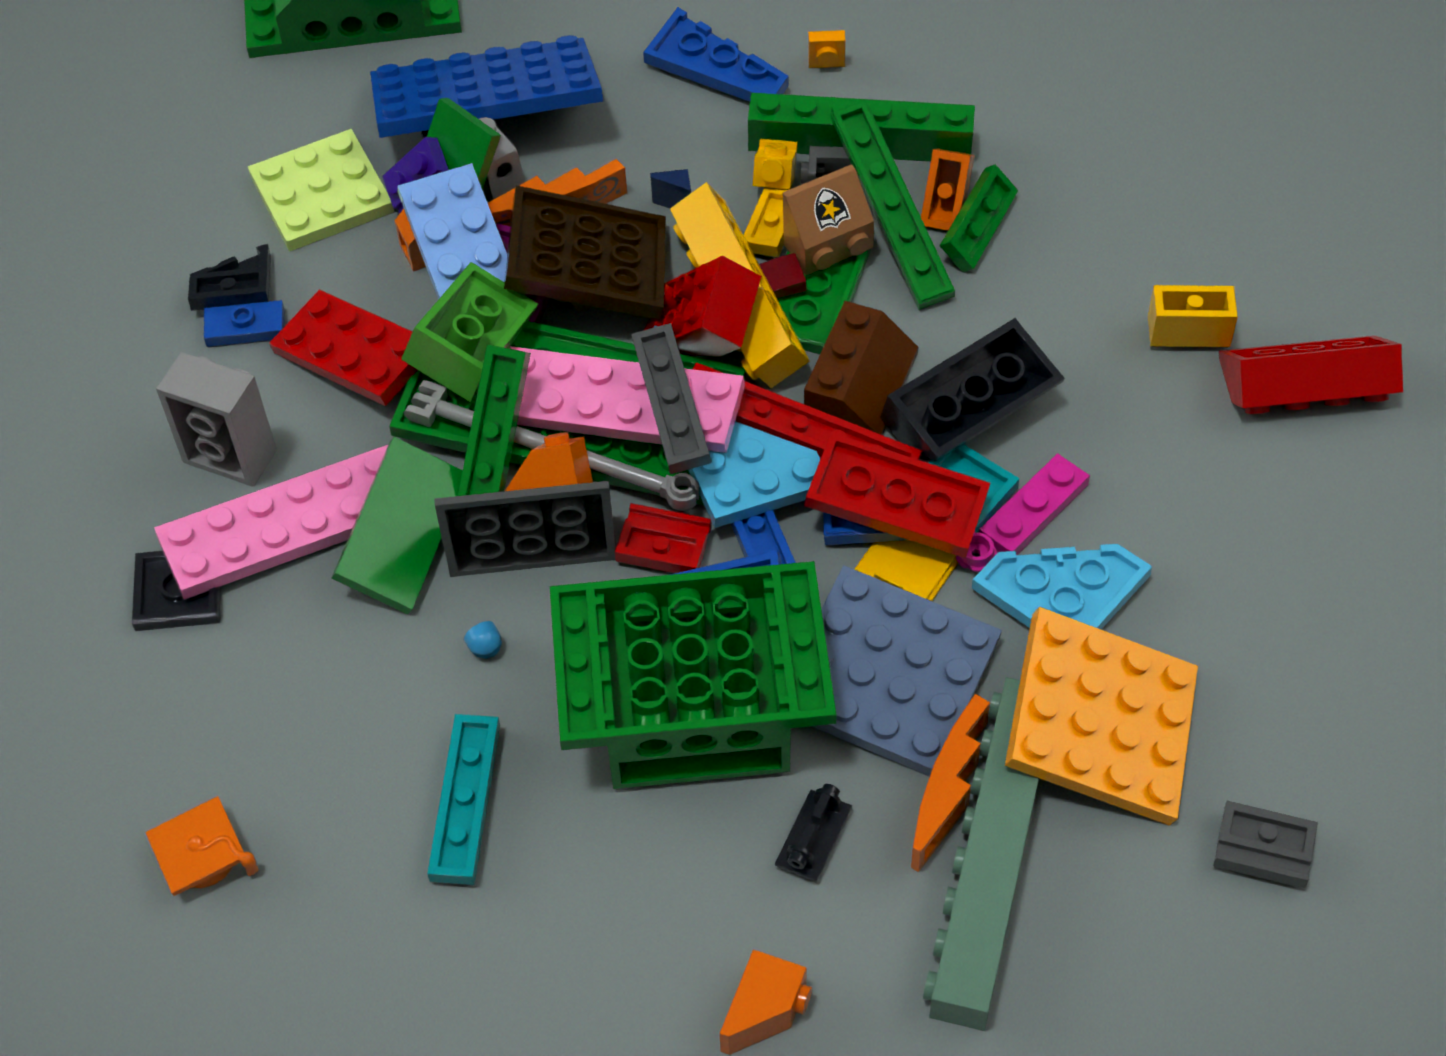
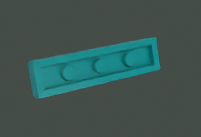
[427,714,500,885]

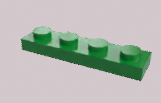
[458,344,531,496]

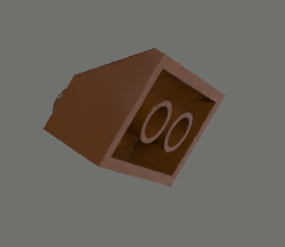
[804,301,919,435]

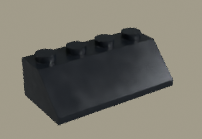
[880,318,1065,461]

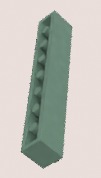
[923,677,1039,1031]

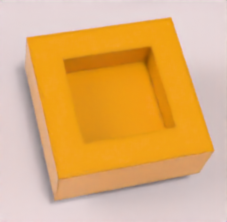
[808,30,846,68]

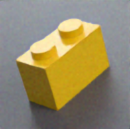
[1148,285,1238,347]

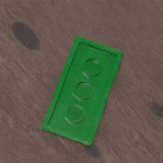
[777,248,872,354]
[331,437,463,615]

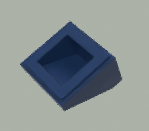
[650,169,691,208]

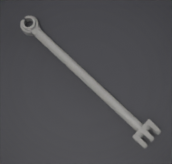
[404,380,699,510]

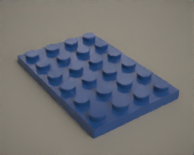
[370,35,604,138]

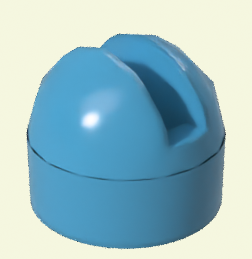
[464,621,502,659]

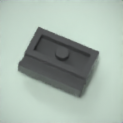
[1213,801,1318,888]

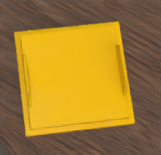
[854,540,958,601]

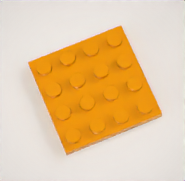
[1005,607,1198,826]

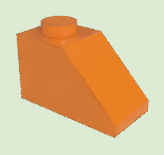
[921,149,975,230]
[505,432,593,491]
[719,949,812,1055]

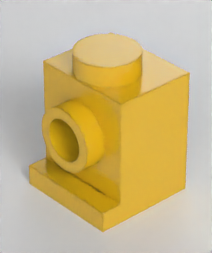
[752,139,798,190]

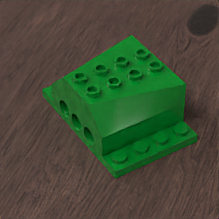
[244,0,462,58]
[550,561,837,789]

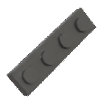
[631,323,711,474]

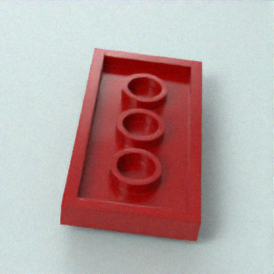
[269,289,418,406]
[804,432,991,558]

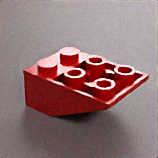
[644,255,762,356]

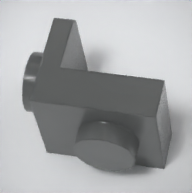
[801,146,851,184]

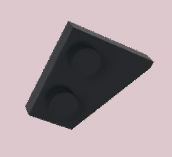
[188,244,271,311]

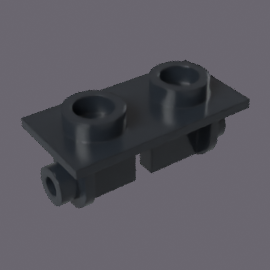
[775,784,852,882]

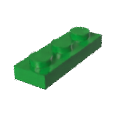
[940,164,1018,272]

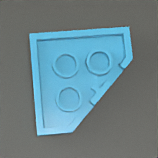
[688,421,820,528]
[972,544,1152,629]

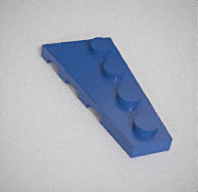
[643,7,789,102]

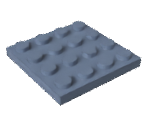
[812,565,1002,777]

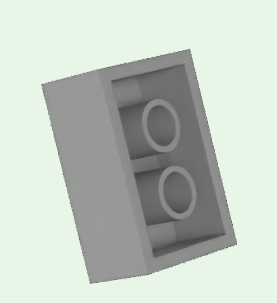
[156,352,277,487]

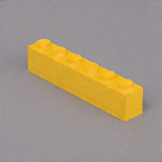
[670,182,810,388]

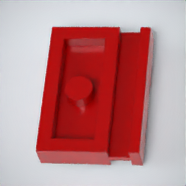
[615,503,712,573]

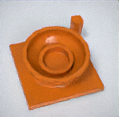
[145,796,259,896]

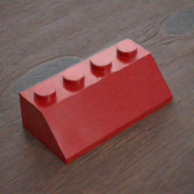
[1219,335,1403,414]

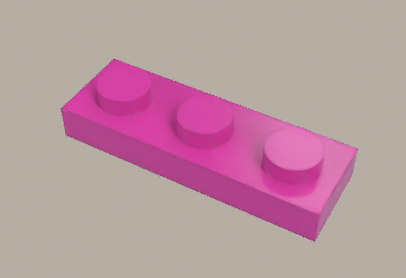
[979,453,1090,555]

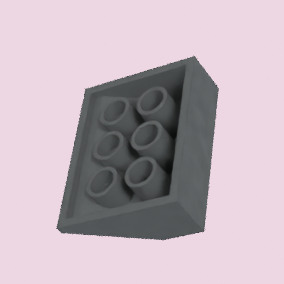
[434,481,616,577]

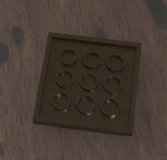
[504,185,666,320]

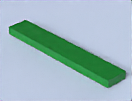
[831,100,955,310]

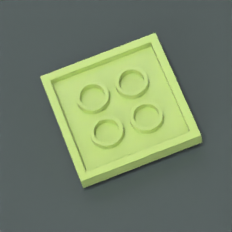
[248,129,395,252]

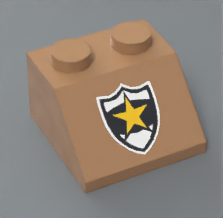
[783,164,874,275]

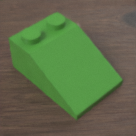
[401,262,538,402]

